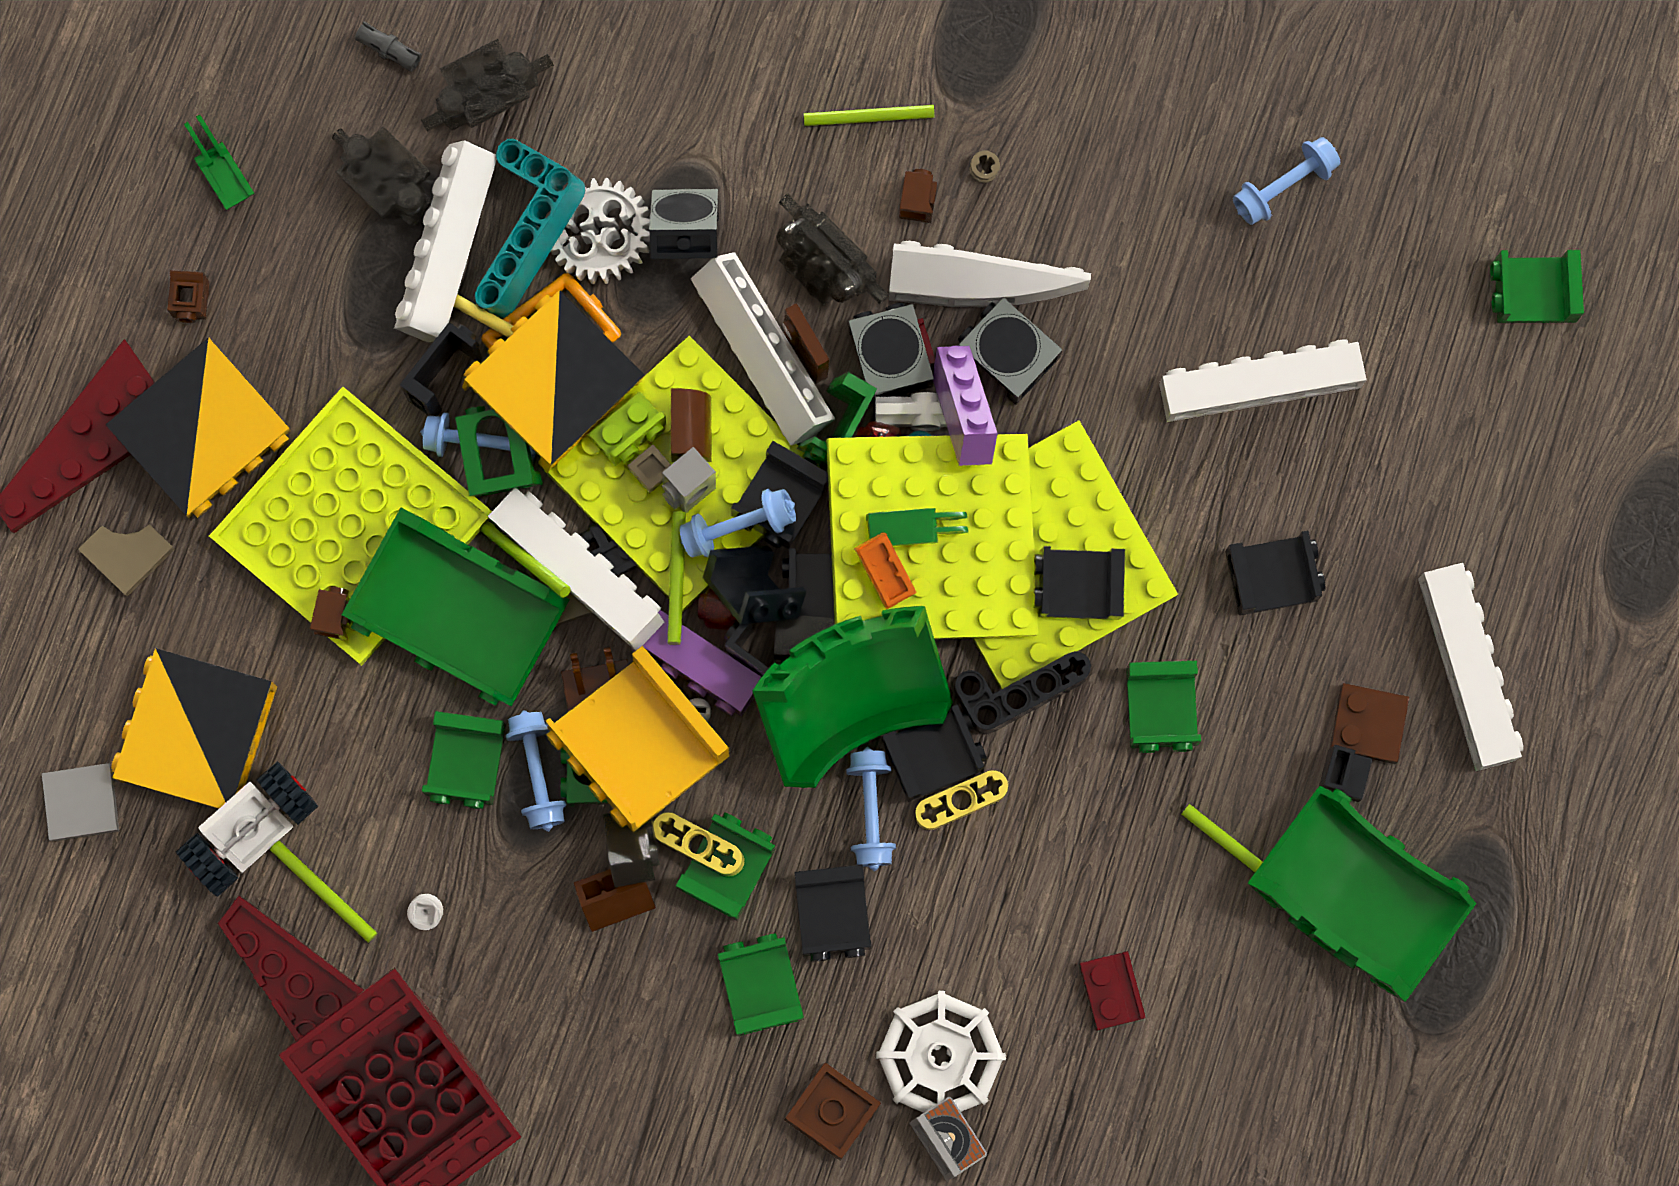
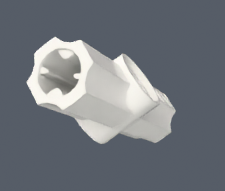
[875,392,947,431]

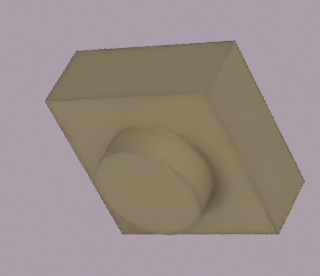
[627,445,671,493]

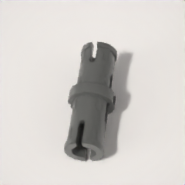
[355,22,422,72]

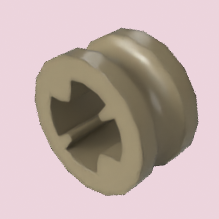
[969,150,1000,183]

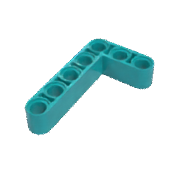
[475,139,585,318]

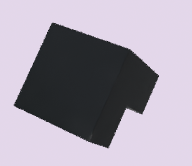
[1319,745,1372,802]

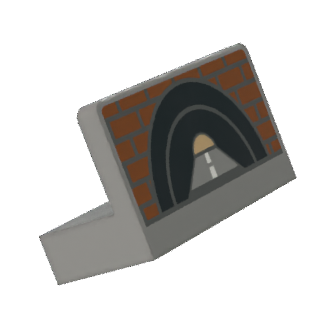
[909,1097,987,1181]

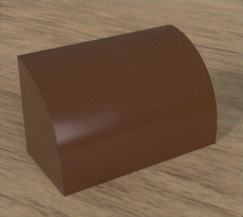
[671,388,712,462]
[574,859,656,932]

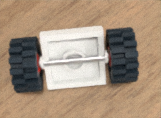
[176,761,319,897]

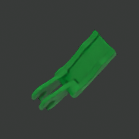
[184,115,255,211]
[866,508,968,546]

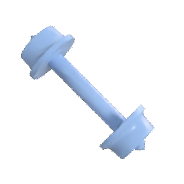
[1233,137,1340,225]
[420,412,536,466]
[680,489,796,558]
[506,710,566,832]
[846,746,896,872]

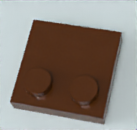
[782,303,830,384]
[1329,683,1409,764]
[784,1062,881,1161]

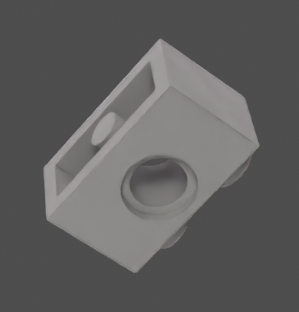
[662,447,716,513]

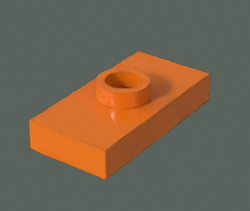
[854,532,917,609]

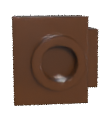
[899,169,937,223]
[167,270,209,323]
[310,586,352,641]

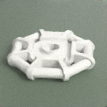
[876,991,1006,1113]

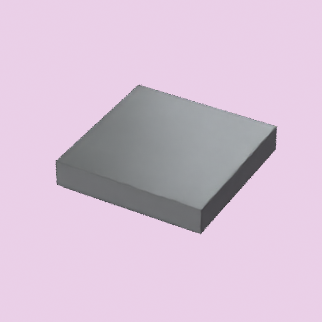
[42,763,119,842]

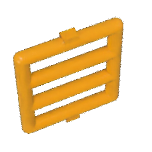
[481,273,621,349]

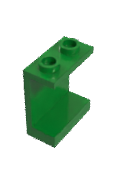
[1490,250,1584,323]
[797,372,877,466]
[1126,661,1201,753]
[422,711,506,809]
[676,812,775,921]
[718,933,804,1036]

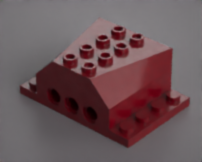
[279,967,521,1186]

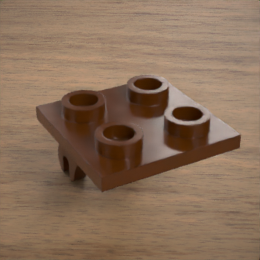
[561,647,629,712]

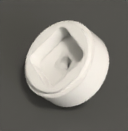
[407,894,443,930]

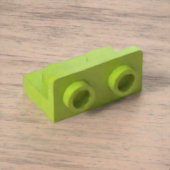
[589,392,666,466]

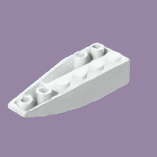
[889,241,1091,307]

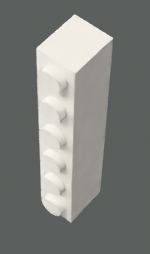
[394,140,497,342]
[691,252,835,446]
[1159,340,1367,422]
[488,488,664,651]
[1418,563,1523,771]

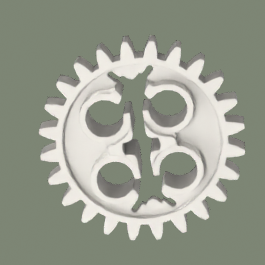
[550,178,651,284]

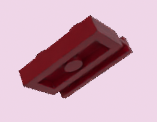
[1079,951,1146,1031]

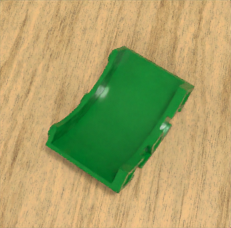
[341,508,570,707]
[752,606,953,788]
[1248,786,1477,1002]

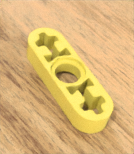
[915,771,1008,830]
[652,813,744,877]

